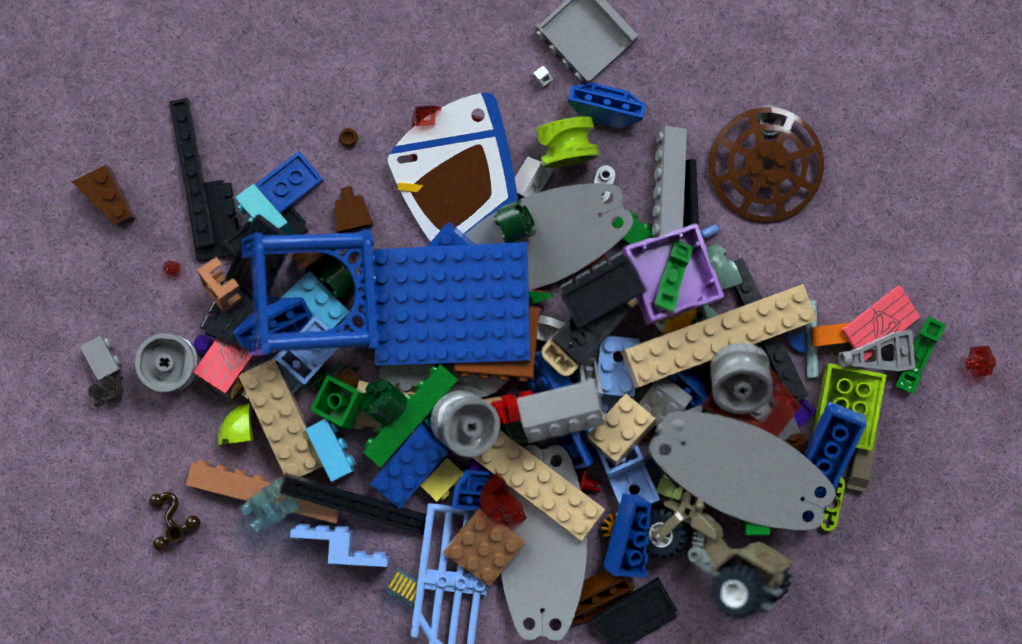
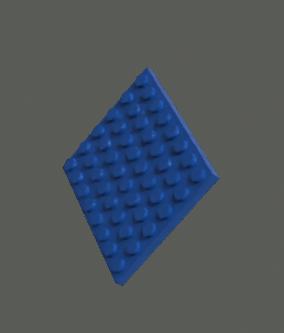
[373,242,531,366]

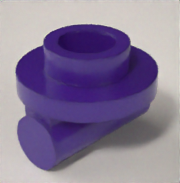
[465,458,487,471]

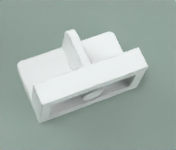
[537,315,565,342]

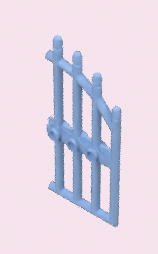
[411,503,497,644]

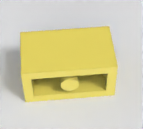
[420,457,464,502]

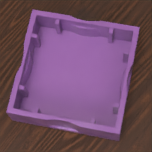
[621,224,724,325]

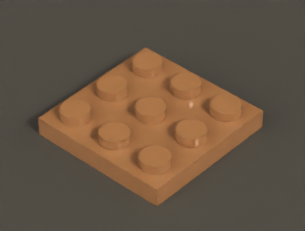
[443,508,525,586]

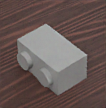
[80,336,122,381]

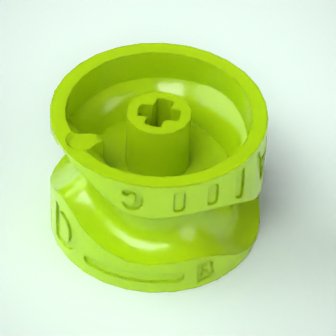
[536,117,600,168]

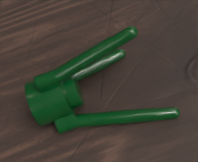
[309,356,359,390]

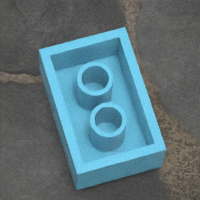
[282,271,350,329]
[306,419,357,482]

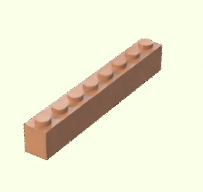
[186,459,340,523]

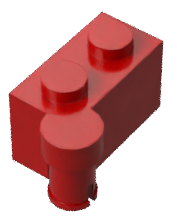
[490,390,537,424]

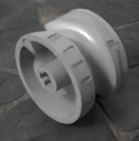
[135,333,200,392]
[710,343,773,413]
[431,390,500,457]

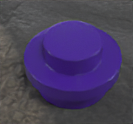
[194,335,213,354]

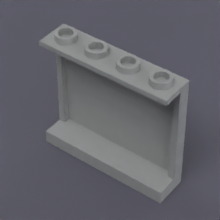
[536,0,638,83]

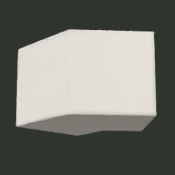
[533,66,553,87]

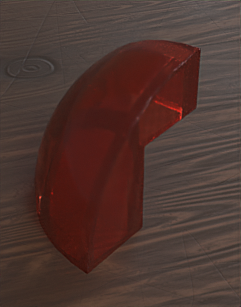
[480,473,527,526]

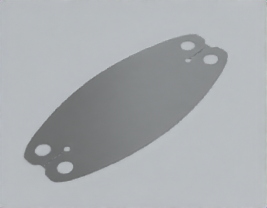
[465,183,633,290]
[649,411,836,530]
[500,445,587,641]

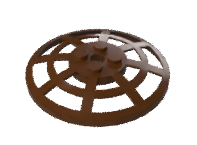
[709,107,824,222]

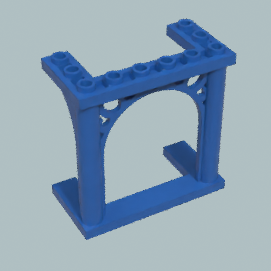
[241,230,380,356]

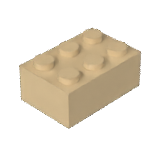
[587,394,656,466]

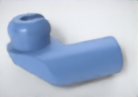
[699,224,719,238]

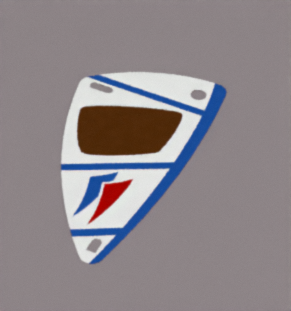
[388,92,518,242]

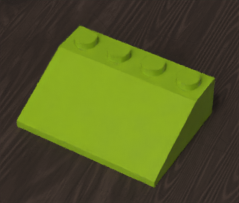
[812,363,887,451]

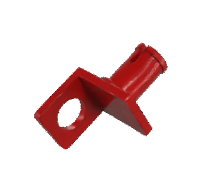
[578,468,602,493]

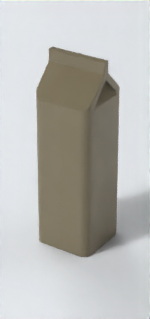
[846,431,879,492]

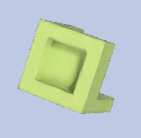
[656,474,684,501]

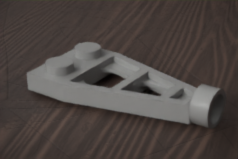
[838,330,916,371]

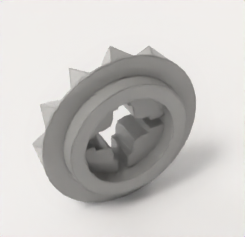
[756,105,786,135]

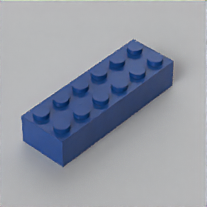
[800,401,867,521]

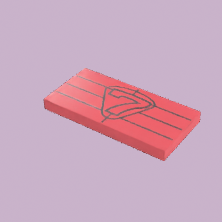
[841,286,920,361]
[193,339,252,394]

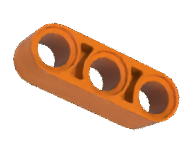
[810,323,849,347]

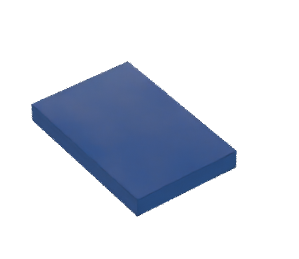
[255,151,323,214]

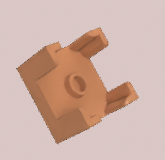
[197,257,243,314]

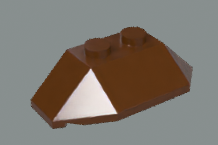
[572,571,634,624]

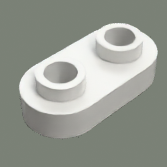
[594,165,615,203]

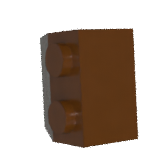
[292,233,334,274]

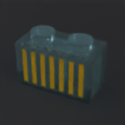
[384,566,428,608]

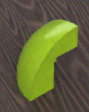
[218,402,253,445]

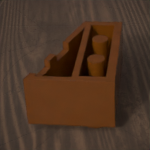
[72,165,136,226]

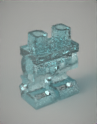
[240,476,301,532]

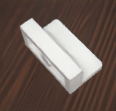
[515,157,553,198]

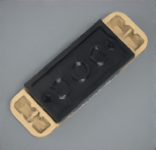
[541,298,638,376]

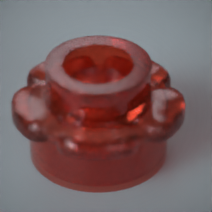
[162,261,181,275]

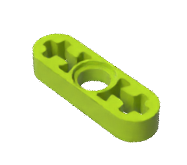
[820,477,845,531]

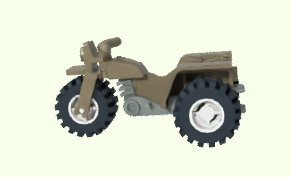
[646,491,794,619]

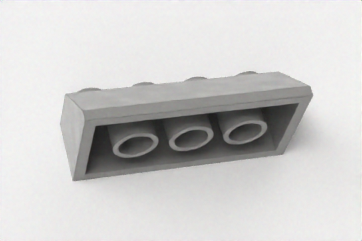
[517,380,606,443]

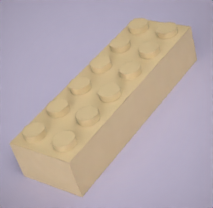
[239,359,323,477]

